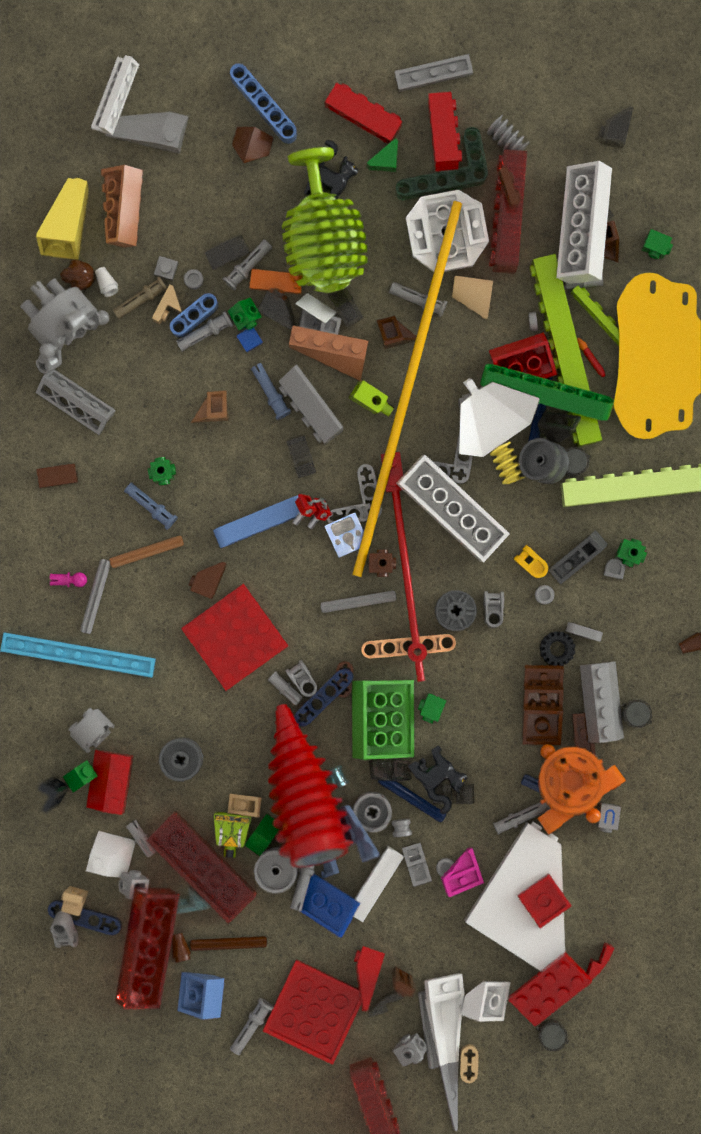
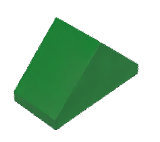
[367,138,398,172]
[244,814,279,856]

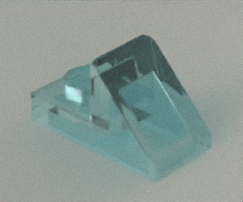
[171,886,212,914]

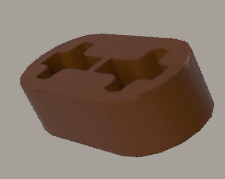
[334,661,354,698]

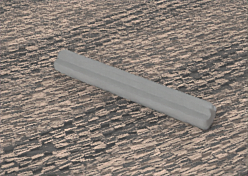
[80,559,110,634]
[320,591,396,613]
[418,991,439,1069]

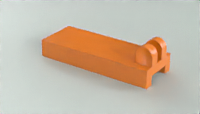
[250,269,303,294]

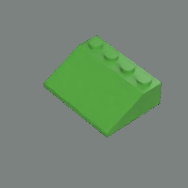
[352,680,414,759]

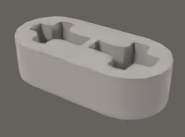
[565,622,603,642]

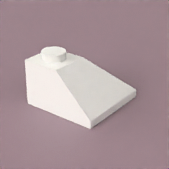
[86,831,135,878]
[461,981,511,1021]

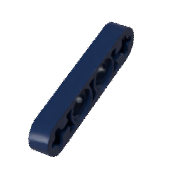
[295,668,353,727]
[48,900,122,935]

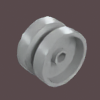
[254,846,298,893]

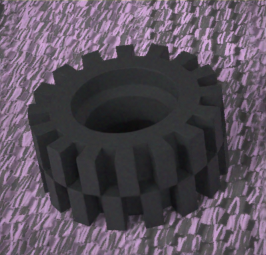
[540,632,576,666]

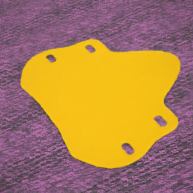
[614,273,701,439]

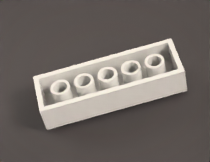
[556,161,612,284]
[396,455,510,562]

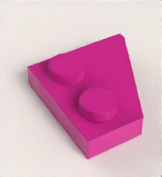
[441,847,484,897]

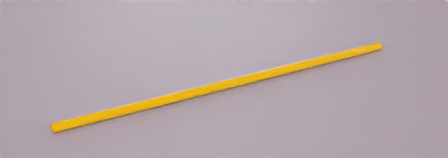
[352,201,462,577]

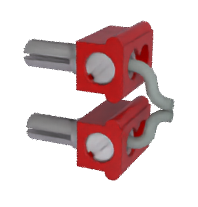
[293,494,332,529]

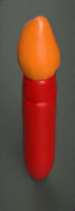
[577,338,605,377]

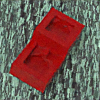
[586,943,614,979]

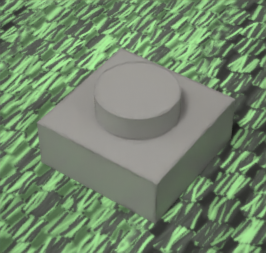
[154,256,178,281]

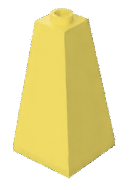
[36,178,89,260]

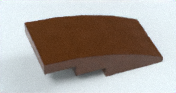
[522,665,564,745]

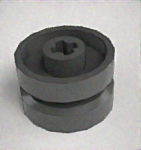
[519,438,569,484]
[159,737,203,781]

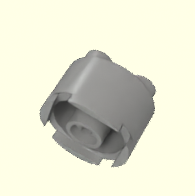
[69,708,115,753]
[353,791,392,833]

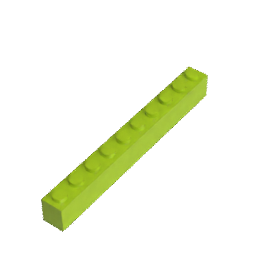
[529,254,602,447]

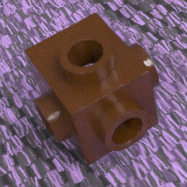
[369,550,396,577]

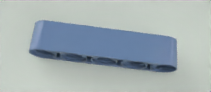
[230,64,297,144]
[213,495,299,548]

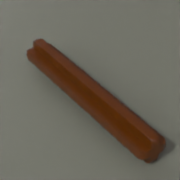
[190,936,267,951]

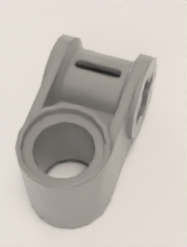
[484,591,504,628]
[285,660,318,697]
[50,911,79,948]

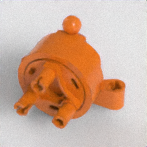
[537,744,626,835]

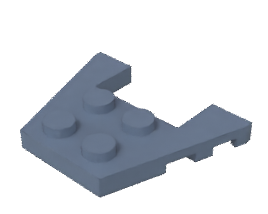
[321,805,380,879]

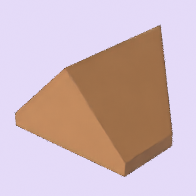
[191,391,228,423]

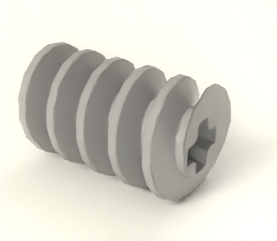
[487,115,530,157]

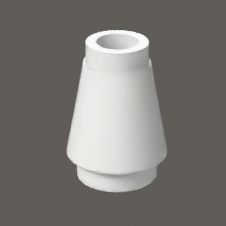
[95,267,119,297]

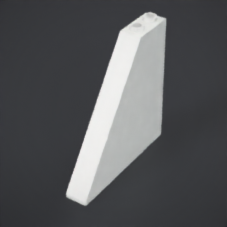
[464,822,565,971]

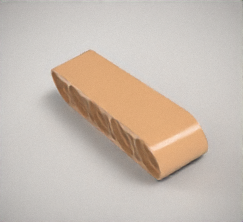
[361,634,456,658]

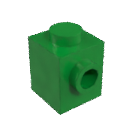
[641,229,673,260]
[417,693,447,724]
[63,761,98,793]

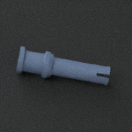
[251,363,292,420]
[124,482,178,530]

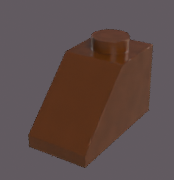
[189,562,227,599]

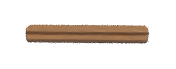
[109,536,184,568]

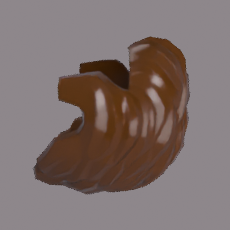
[60,259,95,291]

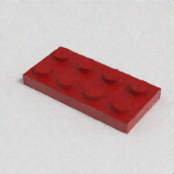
[508,952,592,1027]

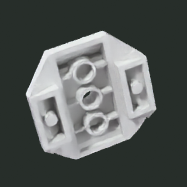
[406,190,489,272]

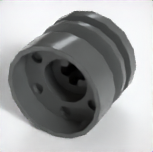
[435,590,477,631]

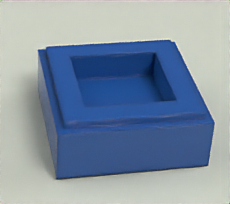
[237,328,263,353]

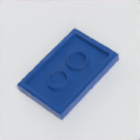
[300,874,361,937]

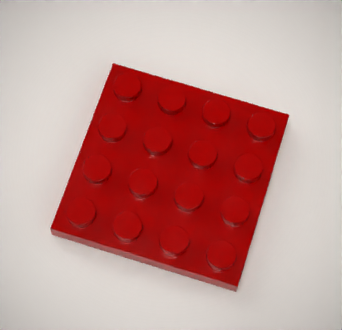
[181,584,288,691]
[263,959,361,1065]

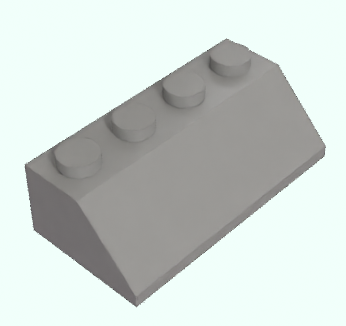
[278,365,343,444]
[580,661,624,743]

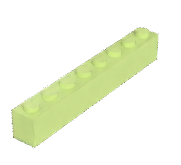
[560,464,701,507]

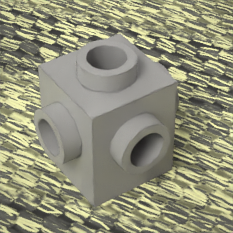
[118,870,149,900]
[393,1033,427,1067]

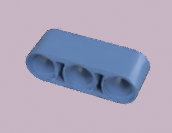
[170,293,218,338]

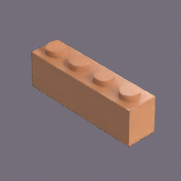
[101,165,143,248]
[289,326,368,381]

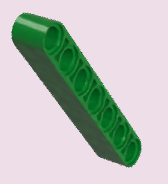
[480,364,614,421]

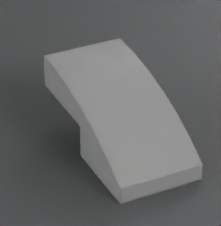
[298,310,342,335]
[402,843,432,887]

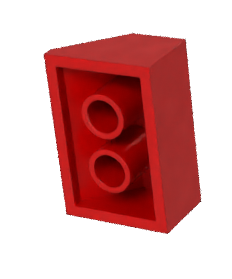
[488,332,557,379]
[86,750,134,815]

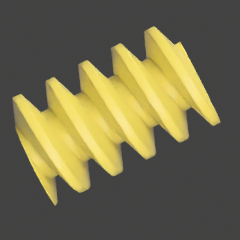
[490,442,526,484]

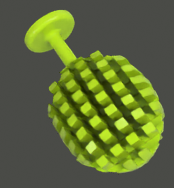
[282,147,368,293]

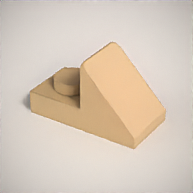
[152,284,182,325]
[228,794,261,817]
[61,886,88,916]

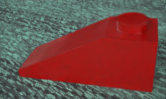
[354,946,385,1012]

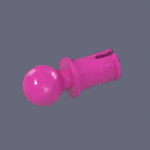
[50,572,87,587]

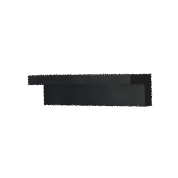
[37,776,69,813]

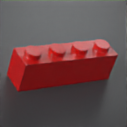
[325,82,402,144]
[428,92,462,171]

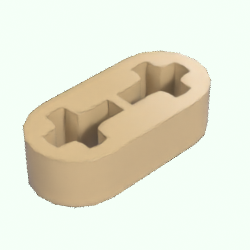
[460,1044,479,1083]

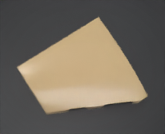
[452,276,493,319]

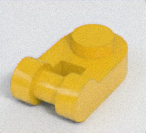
[513,545,548,578]

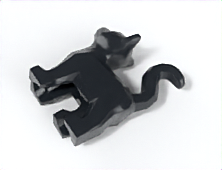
[304,140,358,200]
[408,745,468,814]

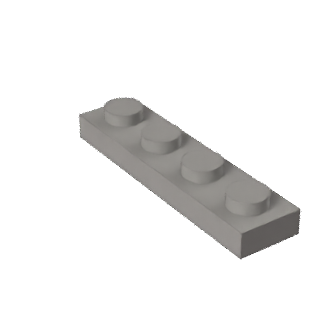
[394,54,473,92]

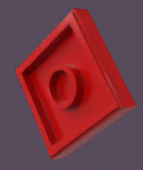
[517,873,572,929]

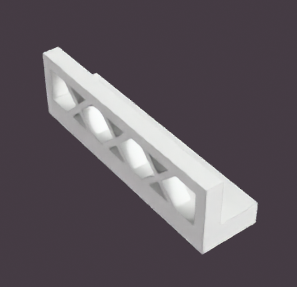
[91,55,139,135]
[354,846,404,922]

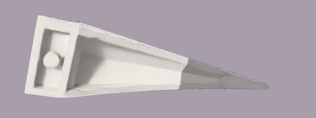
[424,973,464,1131]

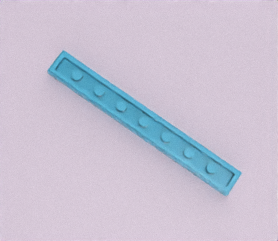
[0,632,156,678]

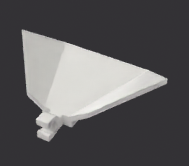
[459,378,540,457]

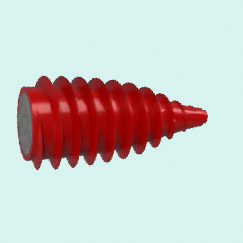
[268,704,353,868]

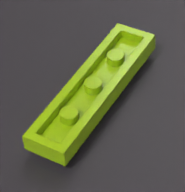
[570,285,619,346]

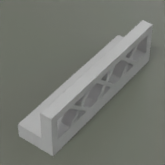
[36,369,116,435]

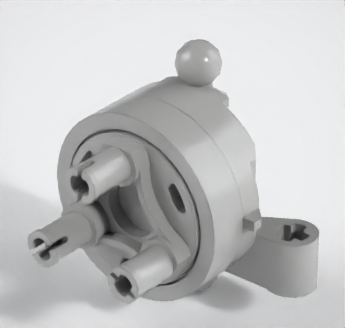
[20,278,109,374]

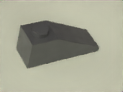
[548,530,608,585]

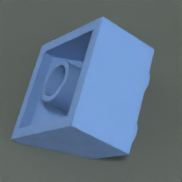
[178,972,224,1019]

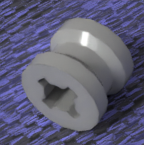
[391,819,412,837]

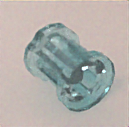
[328,765,349,788]

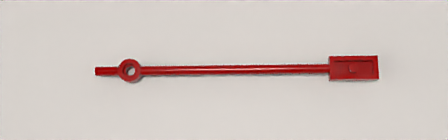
[381,452,427,682]

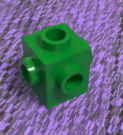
[228,297,262,331]
[148,457,176,486]
[615,538,647,568]

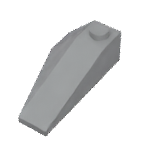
[105,112,188,154]

